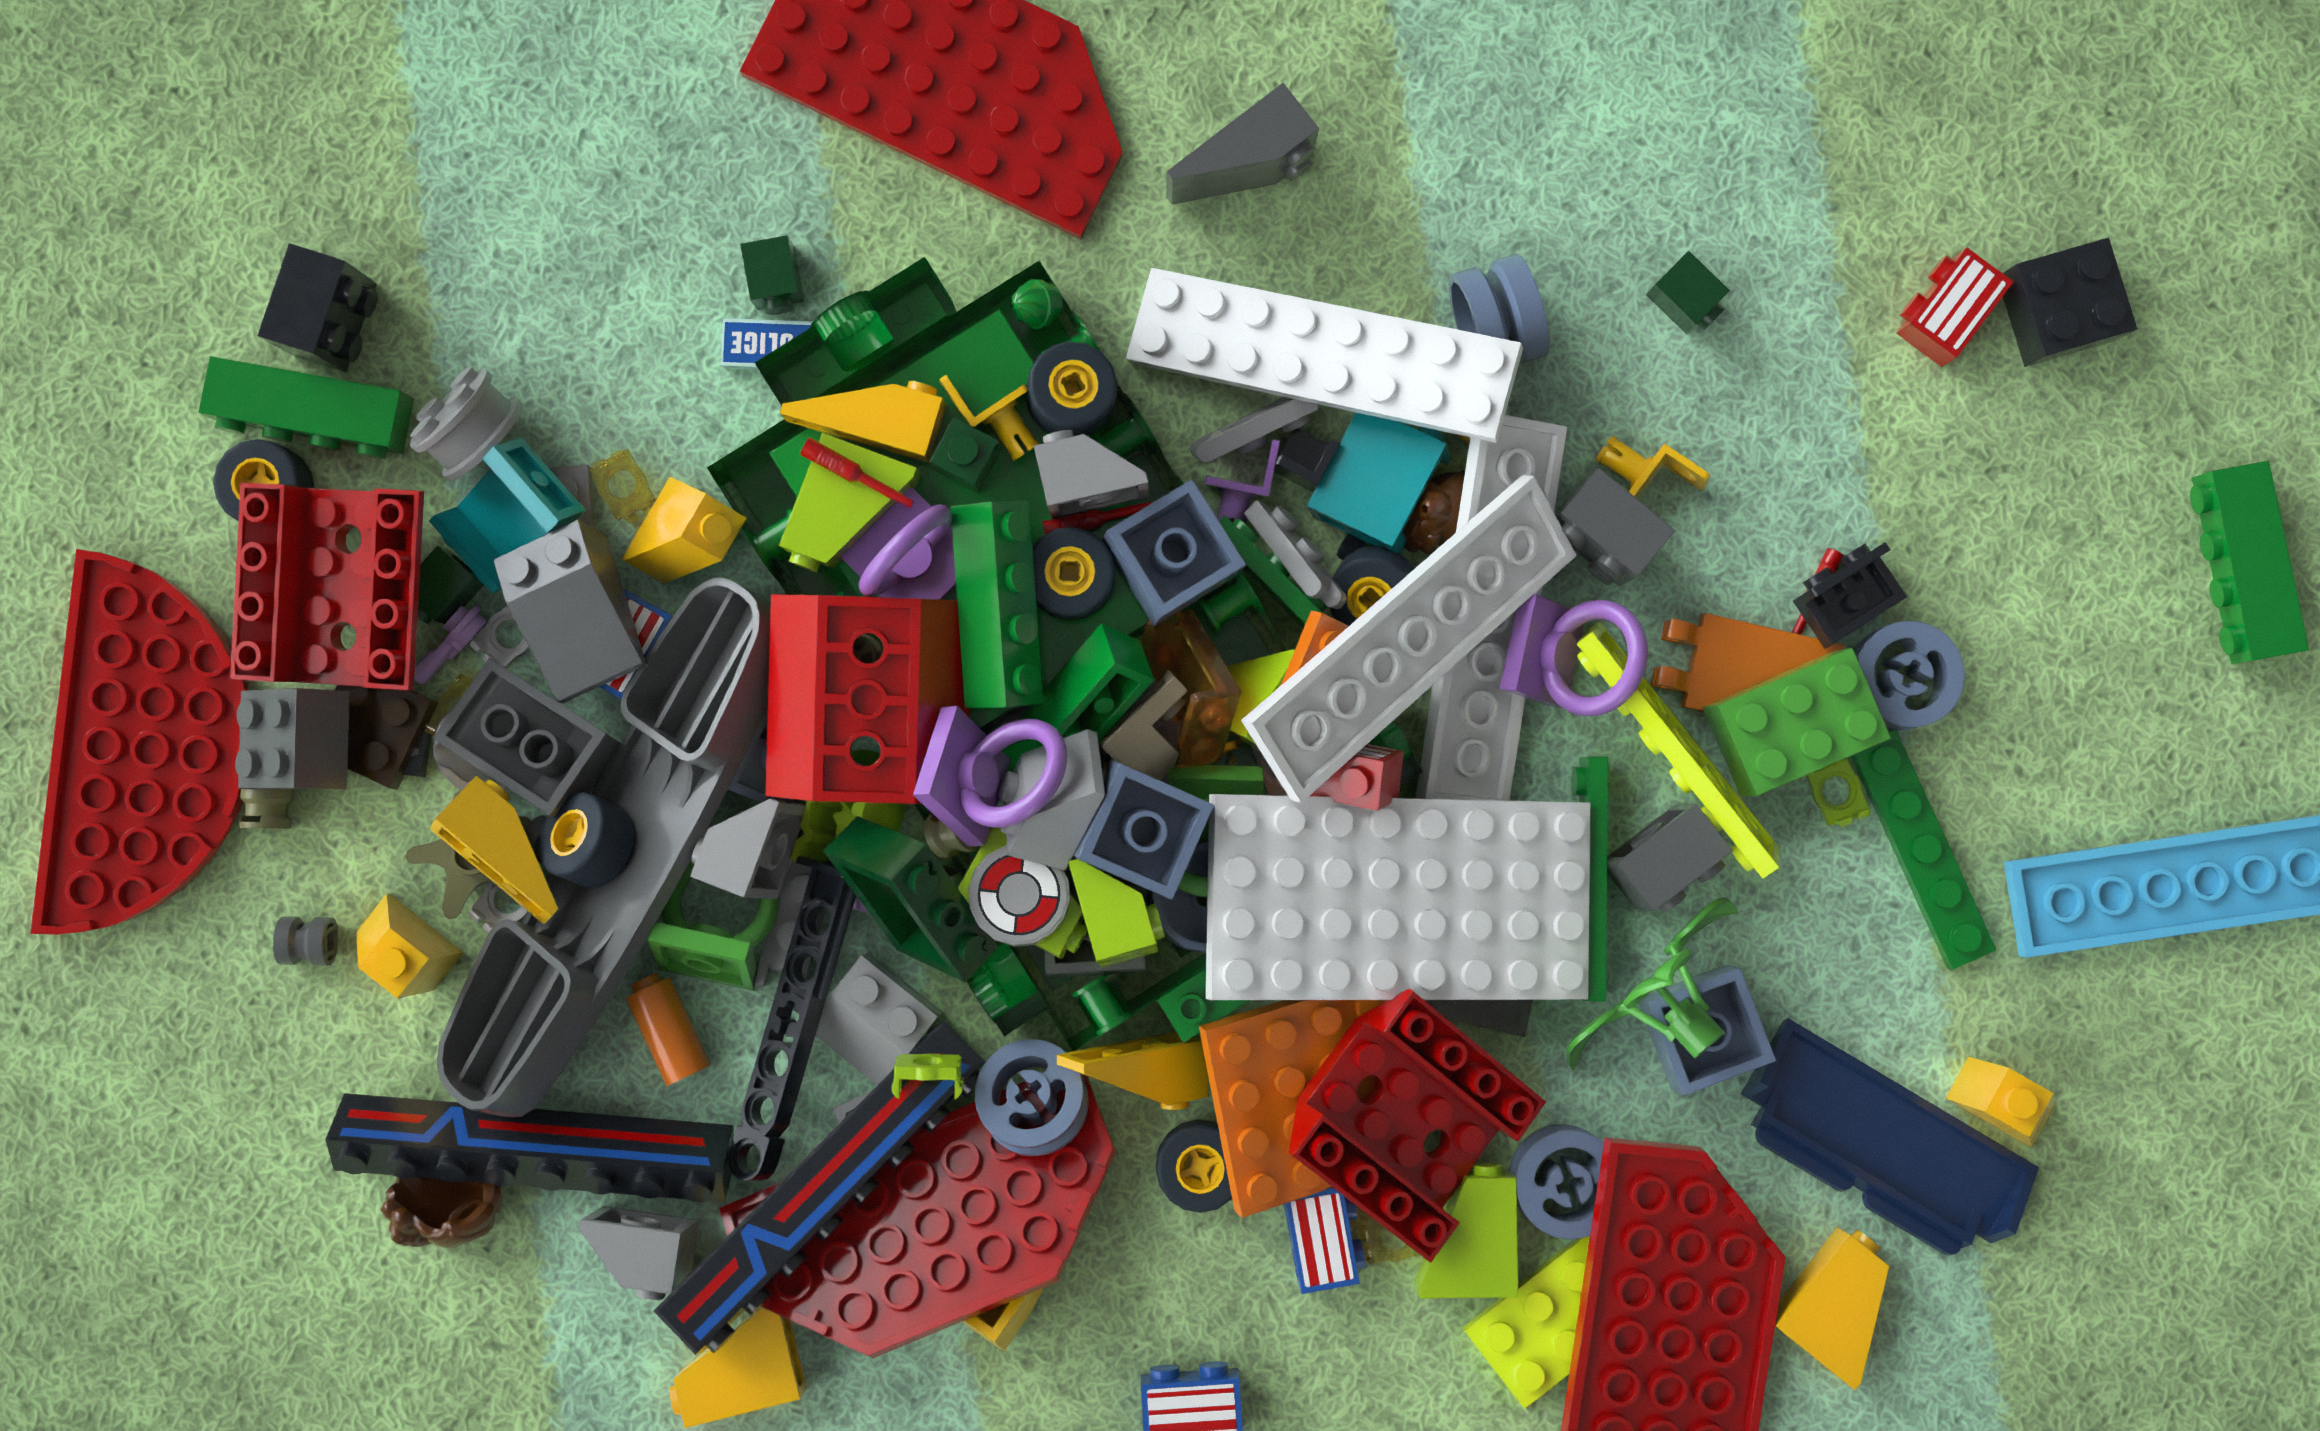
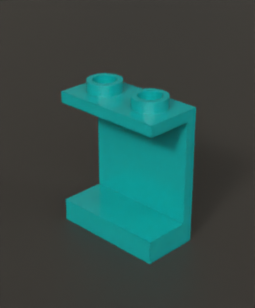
[1307,413,1451,553]
[429,437,586,594]

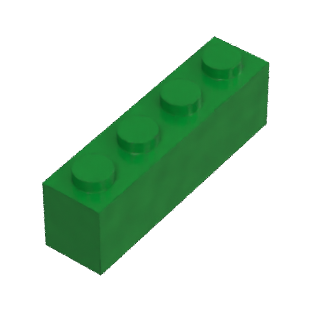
[198,356,414,459]
[2190,460,2309,664]
[951,501,1043,708]
[1002,623,1154,772]

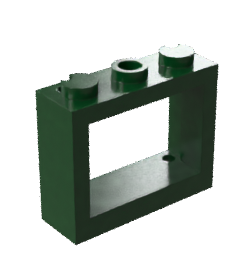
[823,816,999,982]

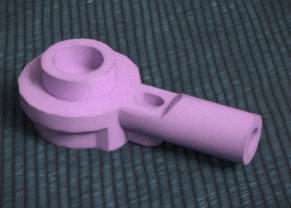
[414,605,488,685]

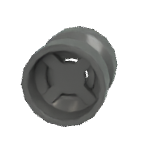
[273,916,338,966]

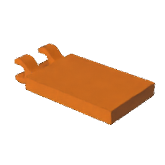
[1651,613,1845,713]

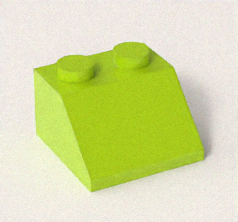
[1068,859,1165,968]

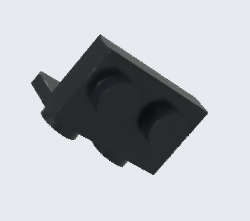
[1793,542,1907,649]

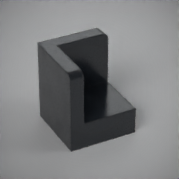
[1274,428,1340,493]

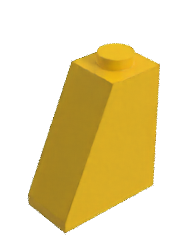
[621,477,746,584]
[356,893,464,999]
[1945,1057,2055,1148]
[1775,1227,1889,1390]
[670,1307,807,1428]

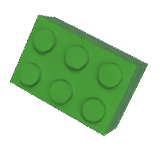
[1702,648,1891,796]

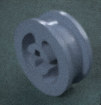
[1854,621,1965,730]
[975,1039,1089,1156]
[1509,1124,1604,1239]

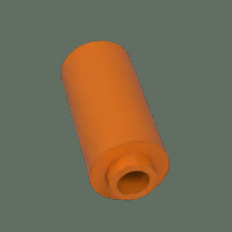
[625,973,711,1087]

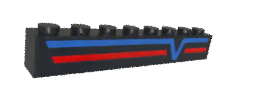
[654,1020,985,1355]
[325,1093,734,1203]

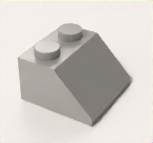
[1034,430,1149,519]
[998,729,1105,871]
[690,799,806,899]
[815,953,943,1085]
[579,1206,699,1300]

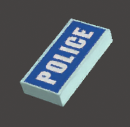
[721,318,812,370]

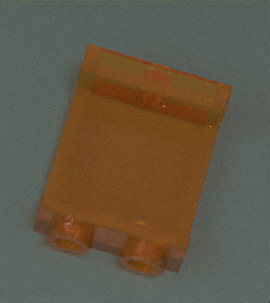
[1141,609,1242,769]

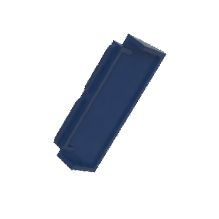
[1741,1018,2039,1256]

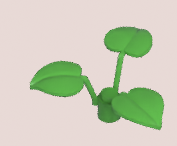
[1566,897,1738,1070]

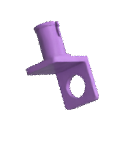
[1204,439,1280,524]

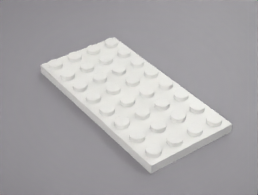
[1206,794,1590,1000]

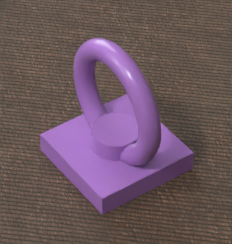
[841,487,956,600]
[1500,594,1648,716]
[913,706,1067,847]

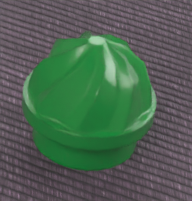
[1012,279,1063,329]

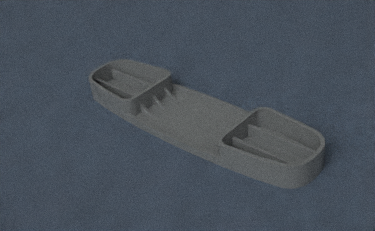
[437,577,771,1118]

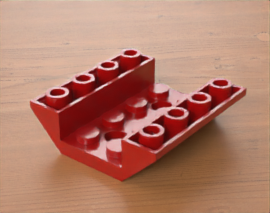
[230,483,424,691]
[765,594,971,804]
[1288,989,1546,1263]

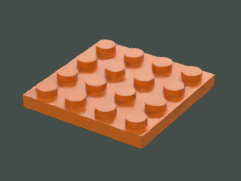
[1199,1000,1387,1218]

